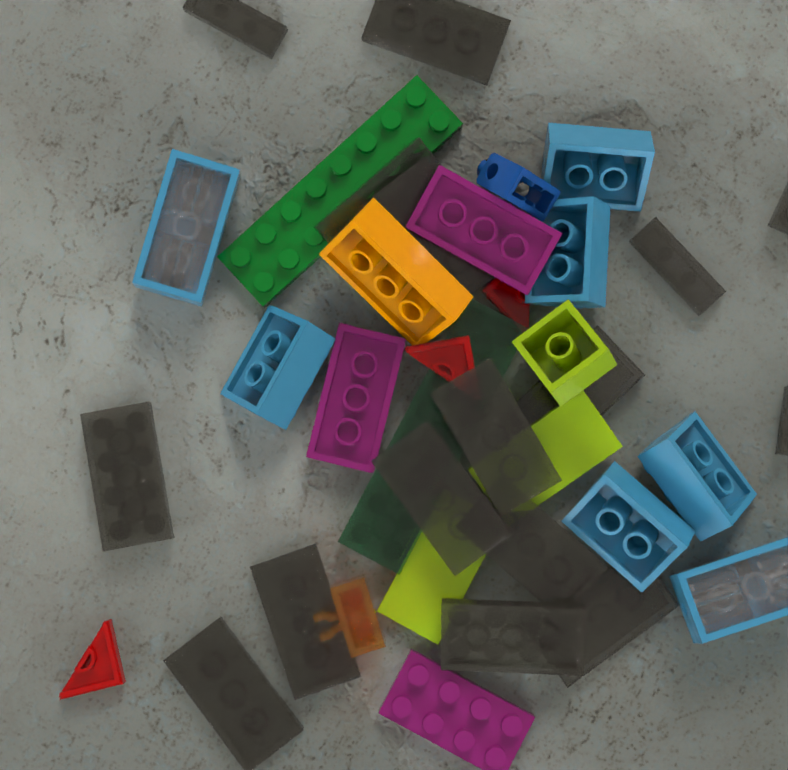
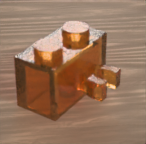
[313,574,386,658]

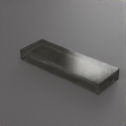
[183,0,288,59]
[629,217,726,316]

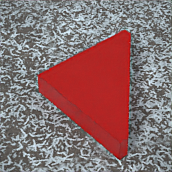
[481,278,530,334]
[405,335,481,400]
[59,619,126,700]

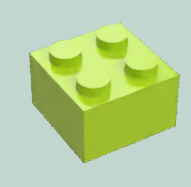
[512,299,617,407]

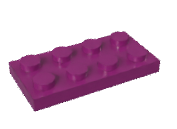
[405,165,562,295]
[306,323,406,474]
[378,649,535,770]

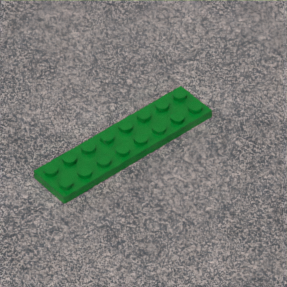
[217,75,463,308]

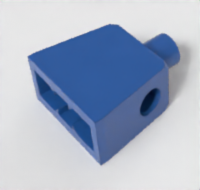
[477,153,561,222]

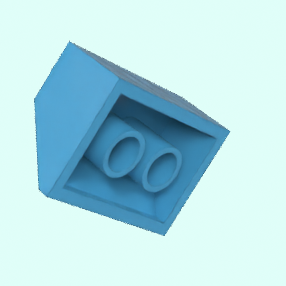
[541,123,655,212]
[525,196,611,308]
[220,304,336,430]
[637,411,757,542]
[561,461,695,592]

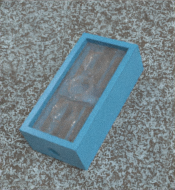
[132,149,240,307]
[669,537,788,644]

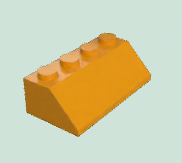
[319,197,474,346]

